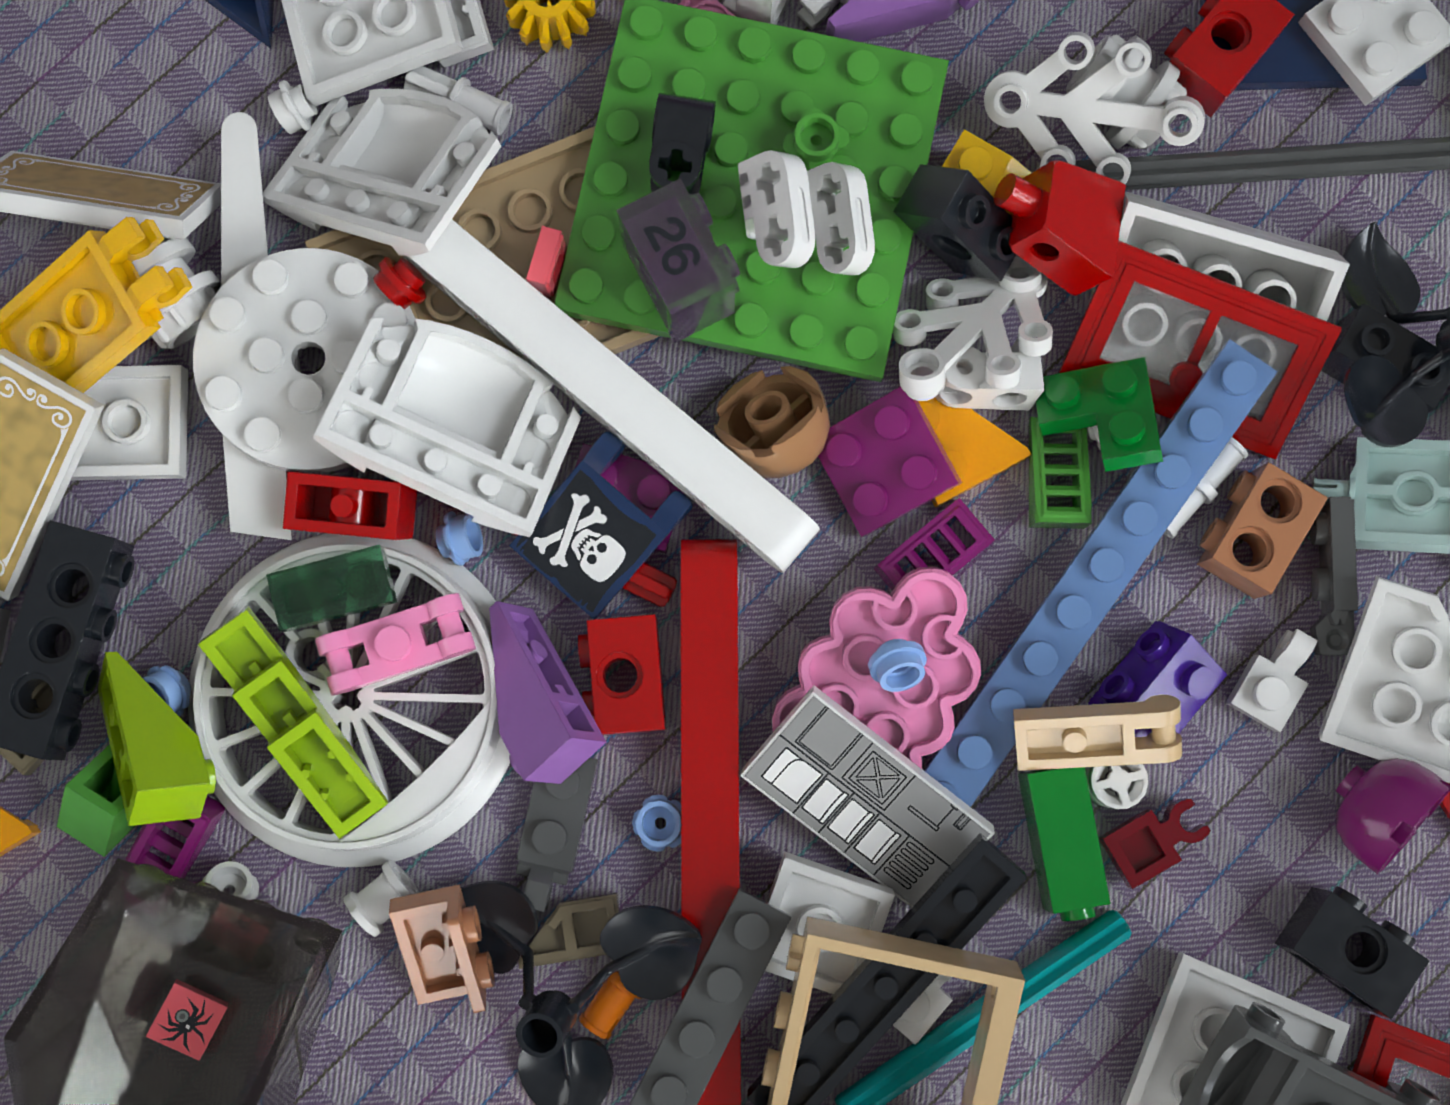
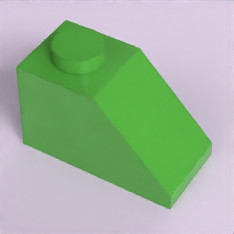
[57,744,136,857]

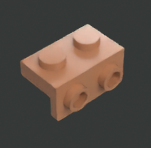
[389,884,495,1013]

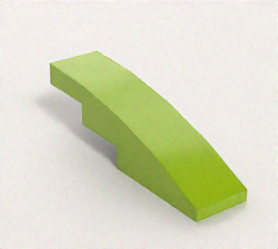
[198,606,388,839]

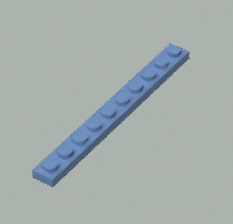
[924,339,1278,807]

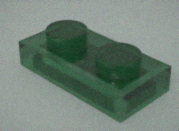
[266,544,398,632]

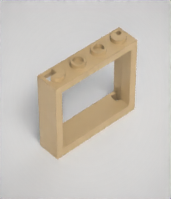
[761,917,1025,1105]

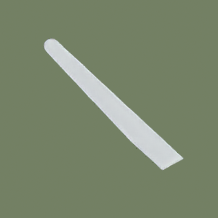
[221,112,292,540]

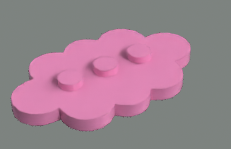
[772,567,981,769]

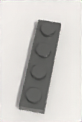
[630,888,792,1105]

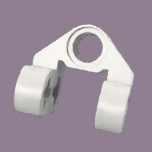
[738,150,875,276]

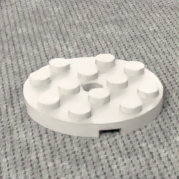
[193,248,415,473]

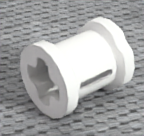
[343,860,420,937]

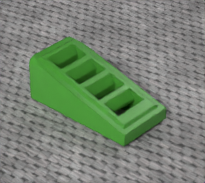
[1029,417,1092,529]

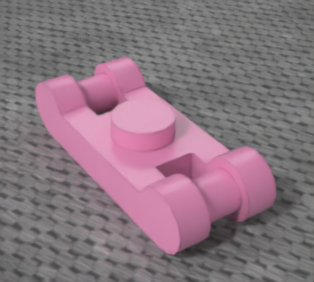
[314,593,476,696]

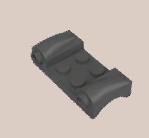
[1179,1002,1439,1105]

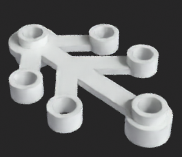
[984,32,1205,184]
[893,255,1053,401]

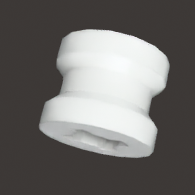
[1085,764,1148,809]

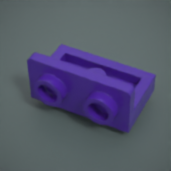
[1088,621,1227,737]

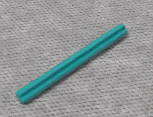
[835,910,1132,1105]

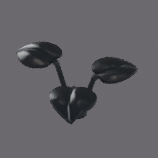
[1341,222,1450,447]
[460,881,702,1105]

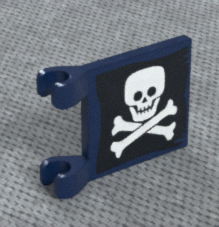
[509,431,693,620]

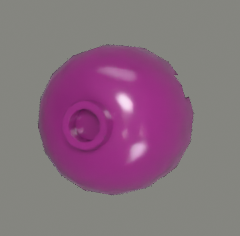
[1335,758,1450,875]

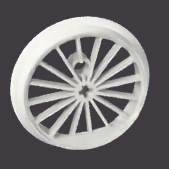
[188,533,510,867]

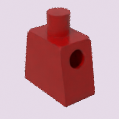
[994,160,1126,296]

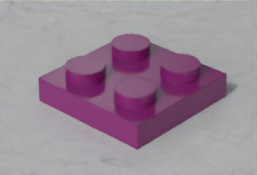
[818,386,962,537]

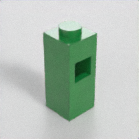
[1018,767,1111,921]

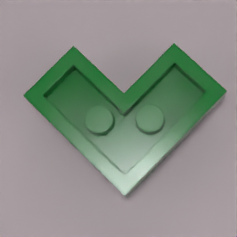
[1036,357,1163,472]

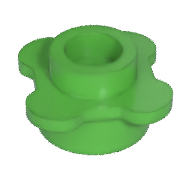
[782,108,850,170]

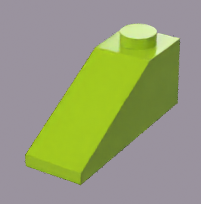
[97,651,216,826]

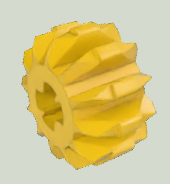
[504,0,596,53]

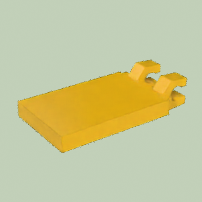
[0,217,193,393]

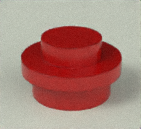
[373,257,427,310]

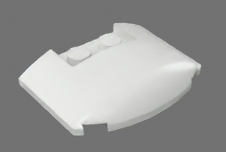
[263,89,501,256]
[313,317,581,537]

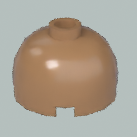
[714,366,830,478]

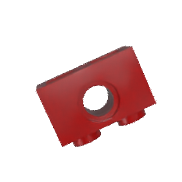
[1164,0,1295,118]
[283,472,417,540]
[578,614,667,736]

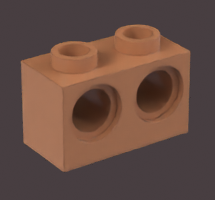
[1197,462,1328,599]

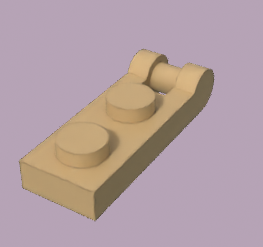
[1013,695,1182,771]

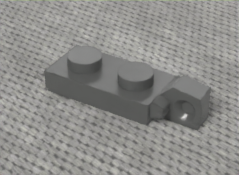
[1309,497,1358,656]
[516,758,599,912]

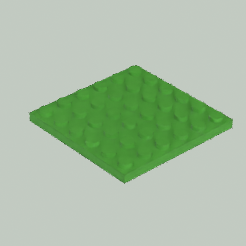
[554,0,949,382]

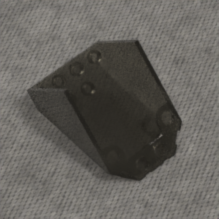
[3,858,342,1105]

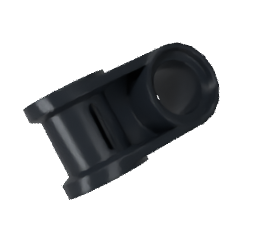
[649,92,716,210]

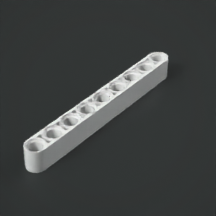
[403,219,820,573]

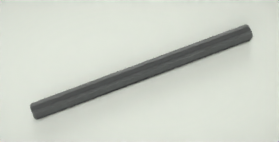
[1064,137,1450,190]

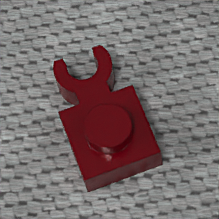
[1098,798,1211,889]

